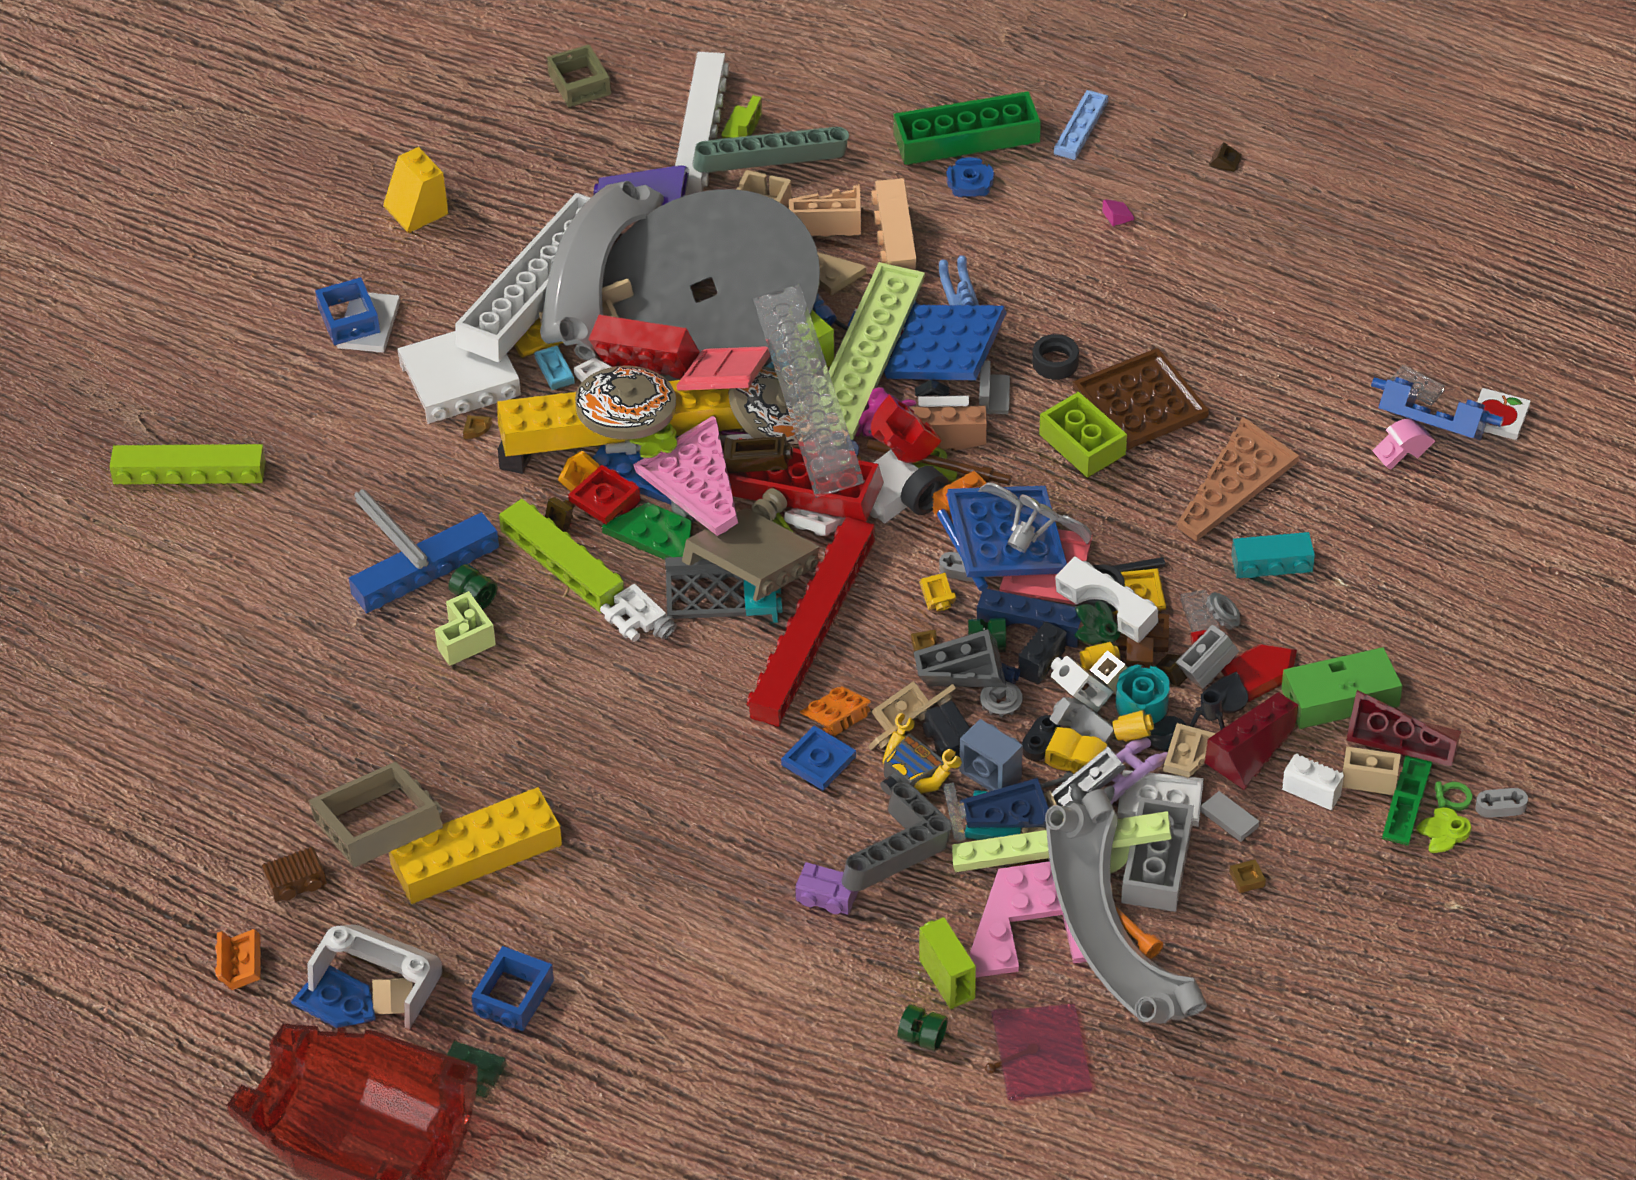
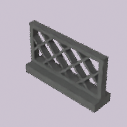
[665,557,771,619]

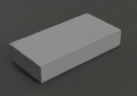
[1200,791,1260,842]

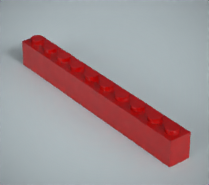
[746,517,875,727]

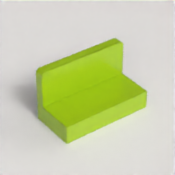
[722,95,762,139]

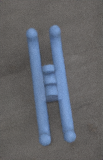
[939,255,979,306]

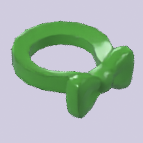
[1434,781,1472,811]

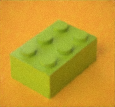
[1039,392,1127,478]

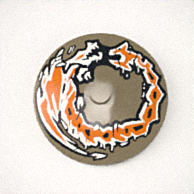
[575,366,676,439]
[729,366,818,450]

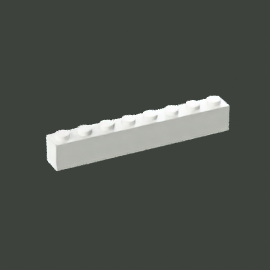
[675,52,729,195]

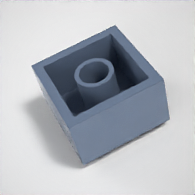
[960,719,1023,791]

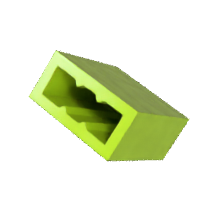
[919,917,976,1009]

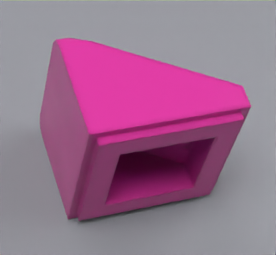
[1102,199,1134,226]

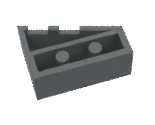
[913,630,1007,688]

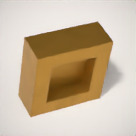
[1229,859,1266,893]

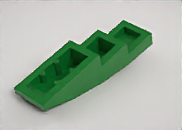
[1382,755,1432,846]

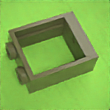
[547,44,611,108]

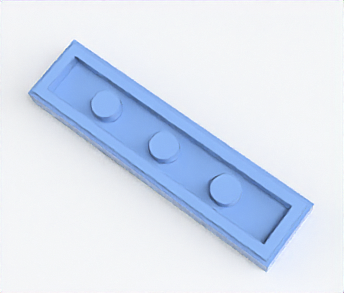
[1054,90,1108,160]

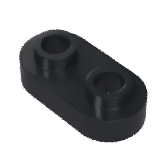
[1022,715,1061,761]

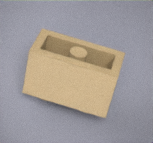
[1342,746,1401,795]

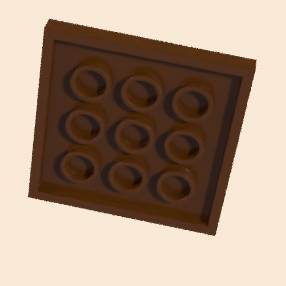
[1073,348,1209,450]

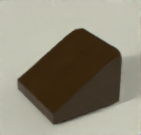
[1209,142,1242,172]
[1155,654,1187,686]

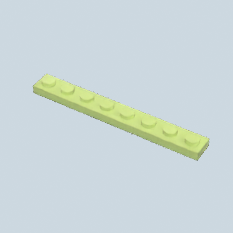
[952,811,1171,872]

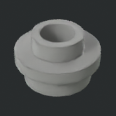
[653,615,677,640]

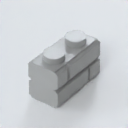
[1176,625,1239,689]

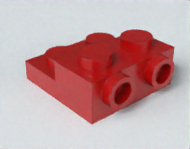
[568,465,641,524]

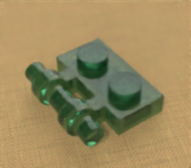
[433,1041,506,1098]

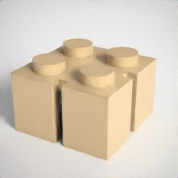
[736,170,791,208]

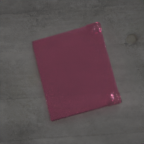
[991,1004,1092,1101]

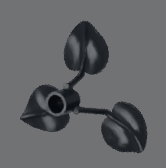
[1144,672,1263,770]

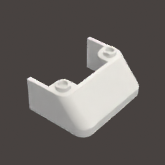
[307,925,442,1029]

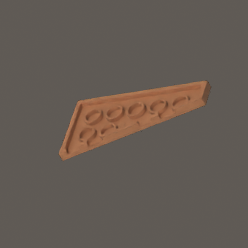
[1178,417,1299,542]

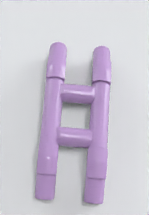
[1111,737,1167,805]

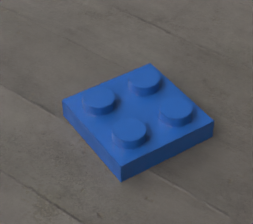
[781,725,856,791]

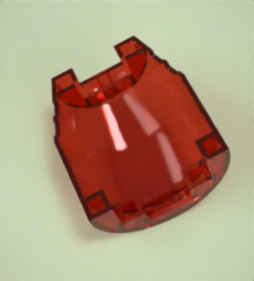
[227,1024,477,1180]

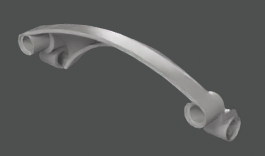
[540,181,664,360]
[1045,789,1207,1024]

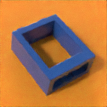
[315,277,380,346]
[471,946,554,1031]

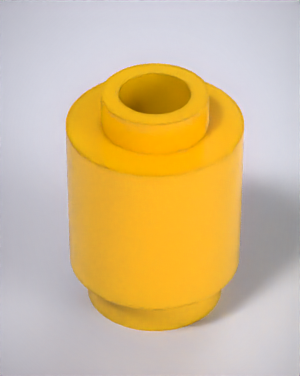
[1079,642,1120,673]
[1113,710,1154,742]

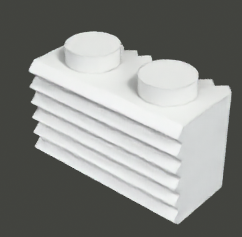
[1282,754,1344,810]

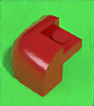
[871,394,942,463]

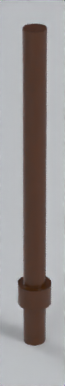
[867,439,1012,485]

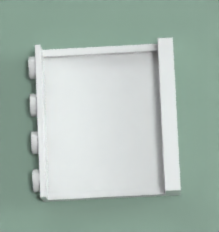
[397,331,521,424]

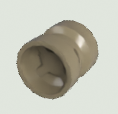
[752,488,787,521]

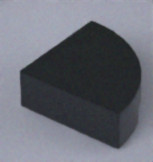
[915,379,950,397]

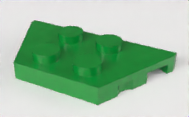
[602,502,692,560]

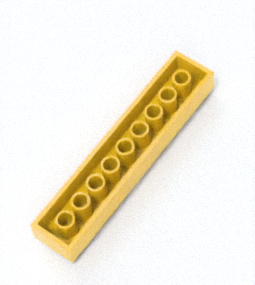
[497,380,743,456]

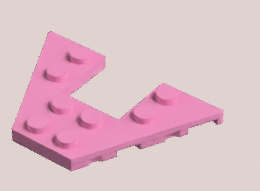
[969,862,1087,978]

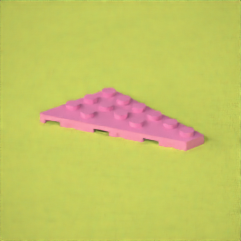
[634,416,738,536]

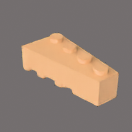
[871,178,916,271]

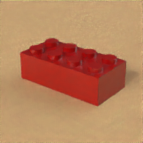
[589,315,700,379]

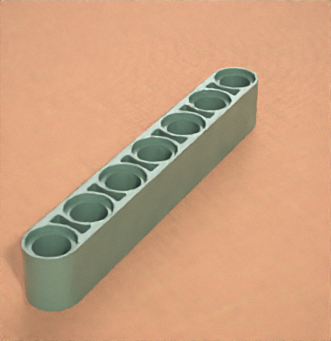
[692,127,849,173]

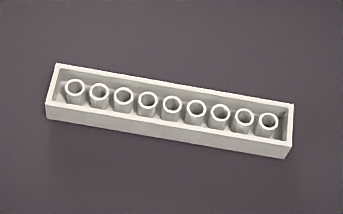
[455,193,590,362]

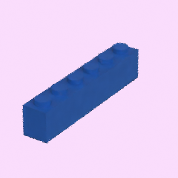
[349,512,499,614]

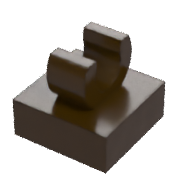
[545,497,575,532]

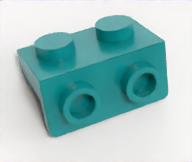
[743,579,782,623]

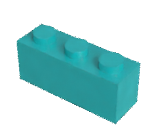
[1231,532,1315,579]

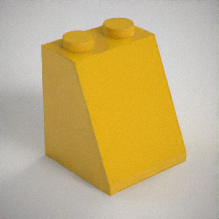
[384,147,448,233]

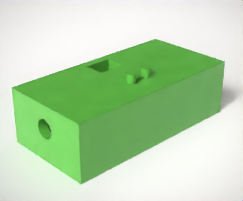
[1281,647,1402,729]

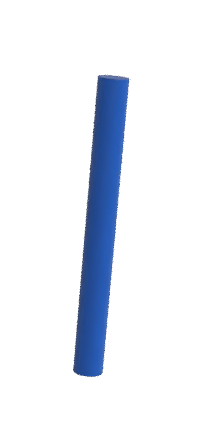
[937,509,988,591]

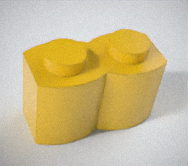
[1045,727,1107,774]

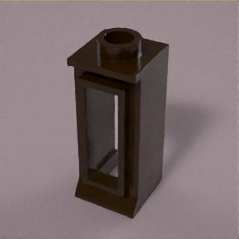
[723,434,793,473]

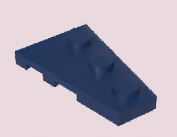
[960,778,1049,828]

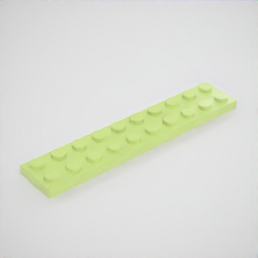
[805,262,925,440]

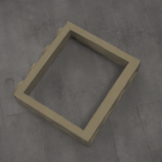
[308,761,443,868]

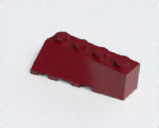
[1346,690,1461,766]
[1204,692,1299,790]

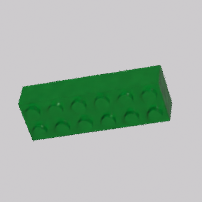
[893,91,1041,165]

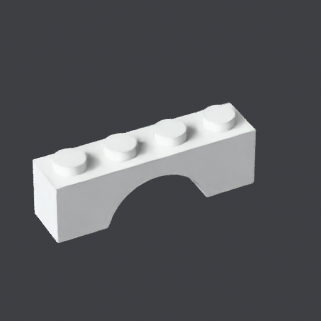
[1055,556,1158,643]

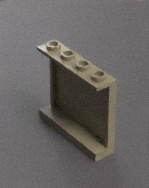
[682,508,820,601]

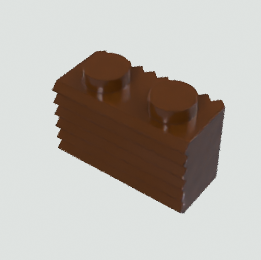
[262,846,327,902]

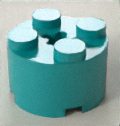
[1115,665,1170,724]

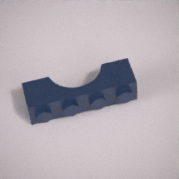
[977,588,1084,648]

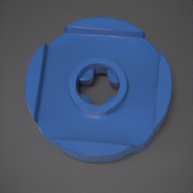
[947,157,994,197]

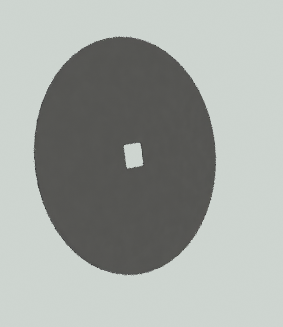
[602,189,820,381]

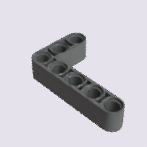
[841,783,952,891]

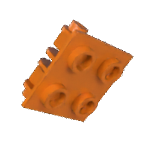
[800,686,871,737]

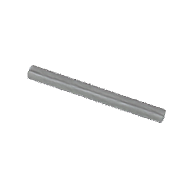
[354,489,429,569]

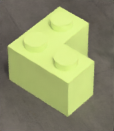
[435,591,496,666]

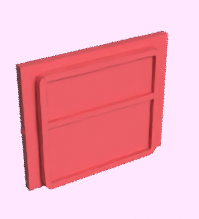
[676,346,772,390]
[1000,529,1092,605]

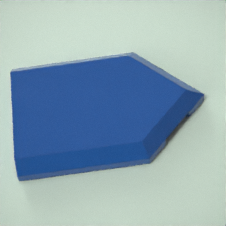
[291,965,376,1028]

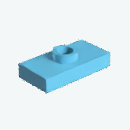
[534,345,575,390]

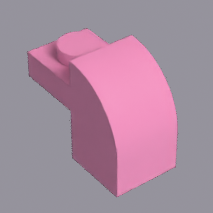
[1372,419,1435,470]

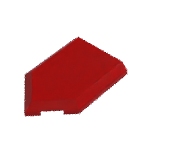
[1221,644,1297,702]

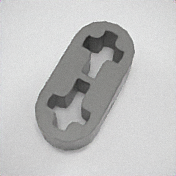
[939,552,986,582]
[1475,788,1528,818]

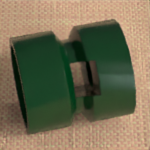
[448,564,498,610]
[968,618,1006,652]
[897,1004,948,1052]

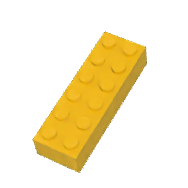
[389,787,562,904]

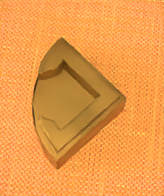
[463,415,493,439]
[910,629,937,651]

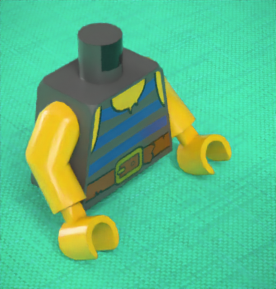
[880,713,962,795]

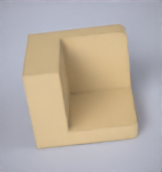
[372,978,412,1014]

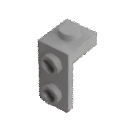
[1049,697,1114,744]

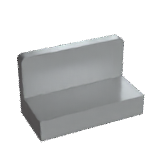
[979,361,1010,414]

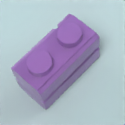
[795,862,858,915]

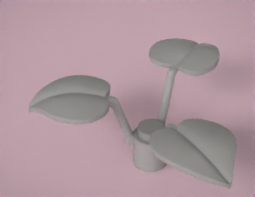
[978,482,1092,553]

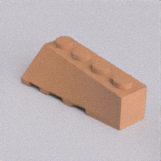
[911,406,986,451]

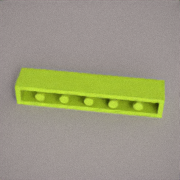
[109,444,266,485]
[499,499,624,613]

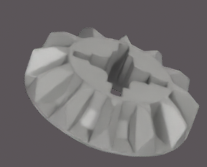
[1206,592,1241,629]
[980,682,1023,718]

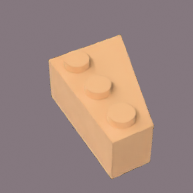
[789,184,861,237]

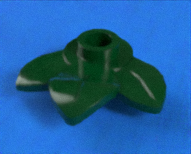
[1075,600,1120,645]

